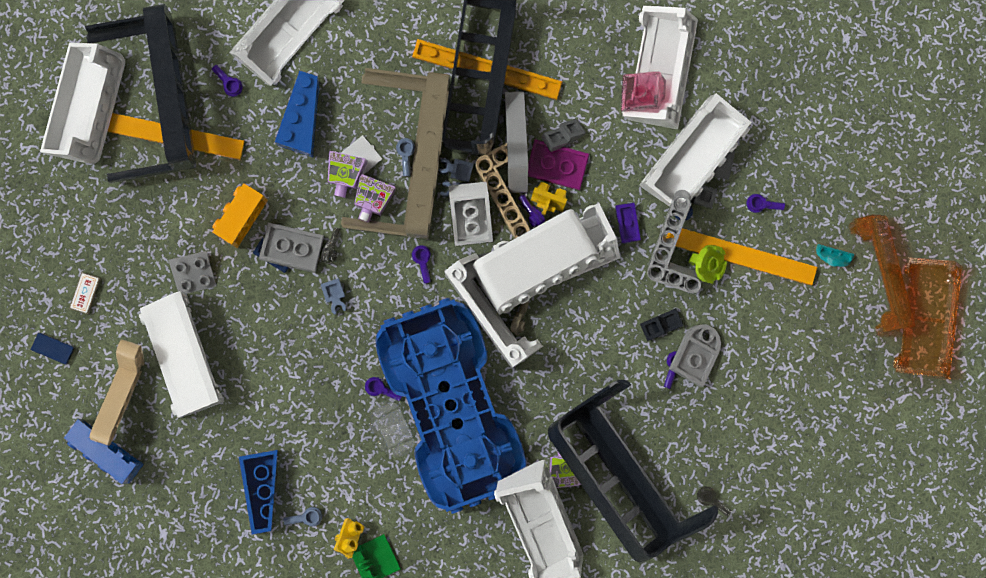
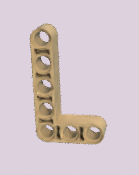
[476,143,530,239]
[89,339,144,446]

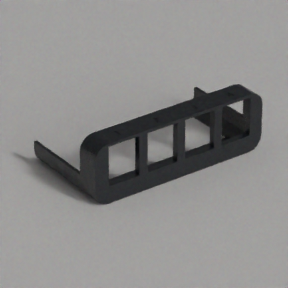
[442,0,516,157]
[85,4,196,183]
[548,380,718,563]

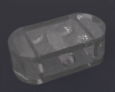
[369,401,415,457]

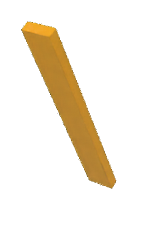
[412,39,562,100]
[107,113,245,160]
[666,228,817,286]

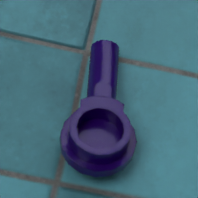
[212,65,243,97]
[746,194,785,213]
[518,195,545,228]
[412,245,431,284]
[663,351,677,389]
[365,377,401,401]

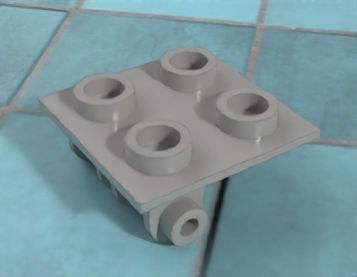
[168,251,216,294]

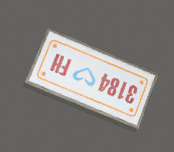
[69,272,101,315]

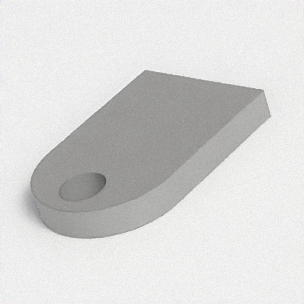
[669,325,721,387]

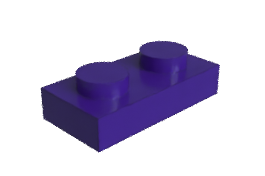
[615,203,641,244]

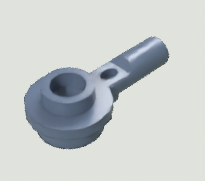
[396,138,415,176]
[283,507,322,526]

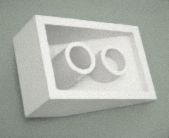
[448,182,493,246]

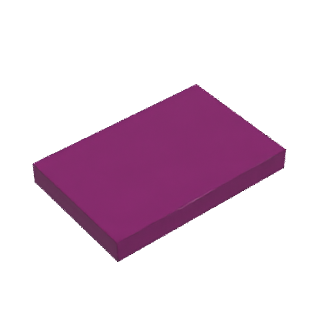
[528,139,590,191]

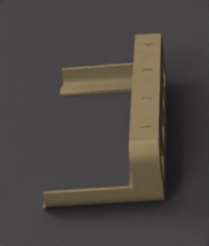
[341,68,450,240]

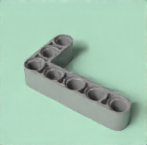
[505,92,528,193]
[647,190,702,293]

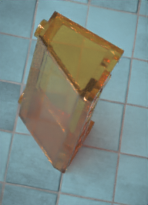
[848,214,916,336]
[893,258,963,380]

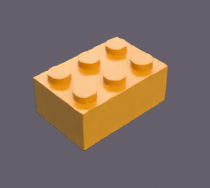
[212,183,268,248]

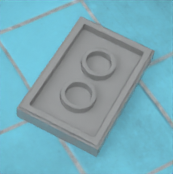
[259,223,324,273]

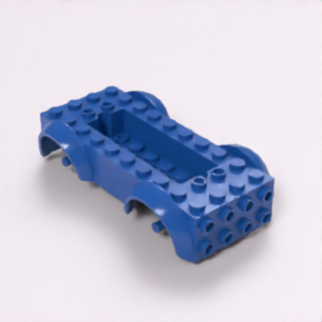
[375,298,527,514]

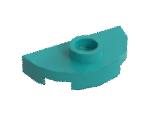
[816,244,855,267]

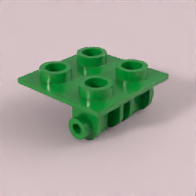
[352,534,401,578]

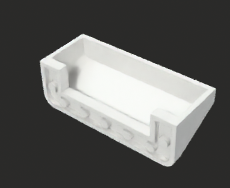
[40,43,125,164]
[640,93,752,207]
[473,209,599,315]

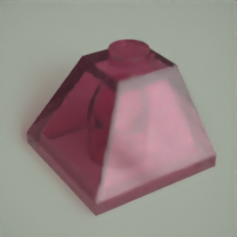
[621,71,666,112]

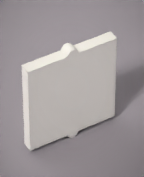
[341,135,382,175]

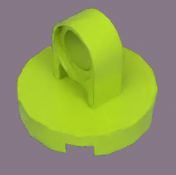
[689,245,727,284]

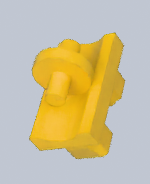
[530,182,567,215]
[333,518,364,559]

